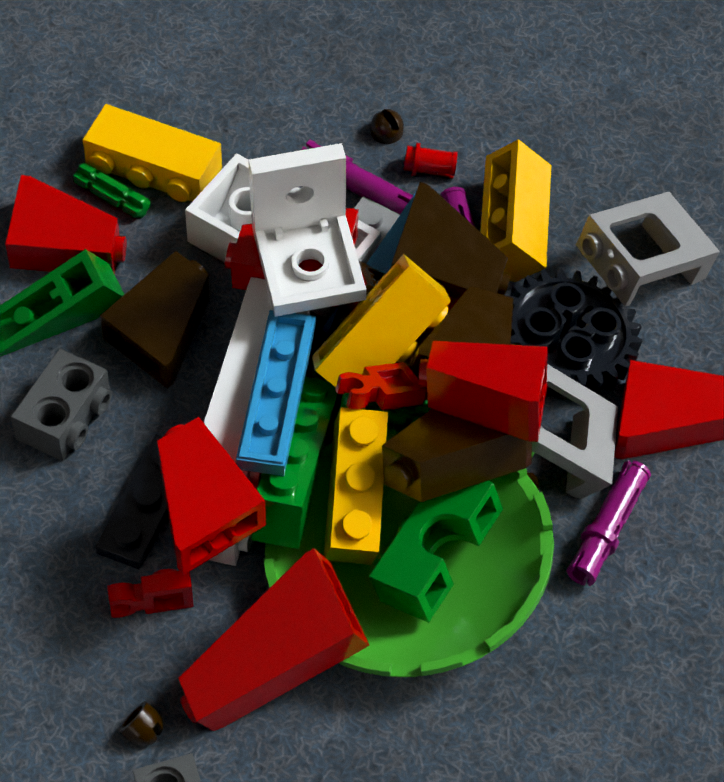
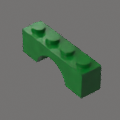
[251,377,340,549]

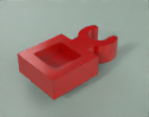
[335,362,427,410]
[107,569,194,618]

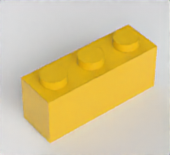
[83,104,222,202]
[480,139,551,282]
[312,254,451,387]
[324,407,388,565]

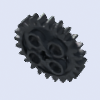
[506,268,643,396]

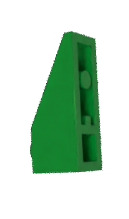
[0,249,125,357]

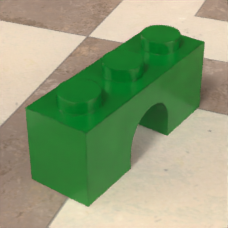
[369,481,503,623]

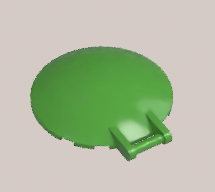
[264,424,554,677]

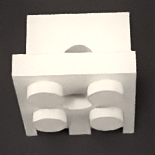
[248,143,366,317]

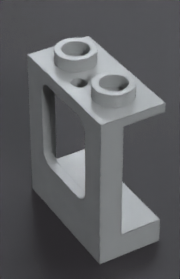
[576,192,720,307]
[532,364,618,499]

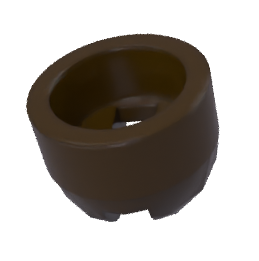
[370,109,404,144]
[119,701,163,746]

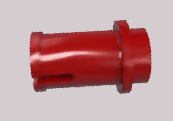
[403,142,458,179]

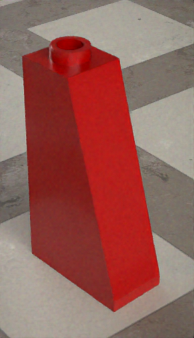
[178,548,370,731]

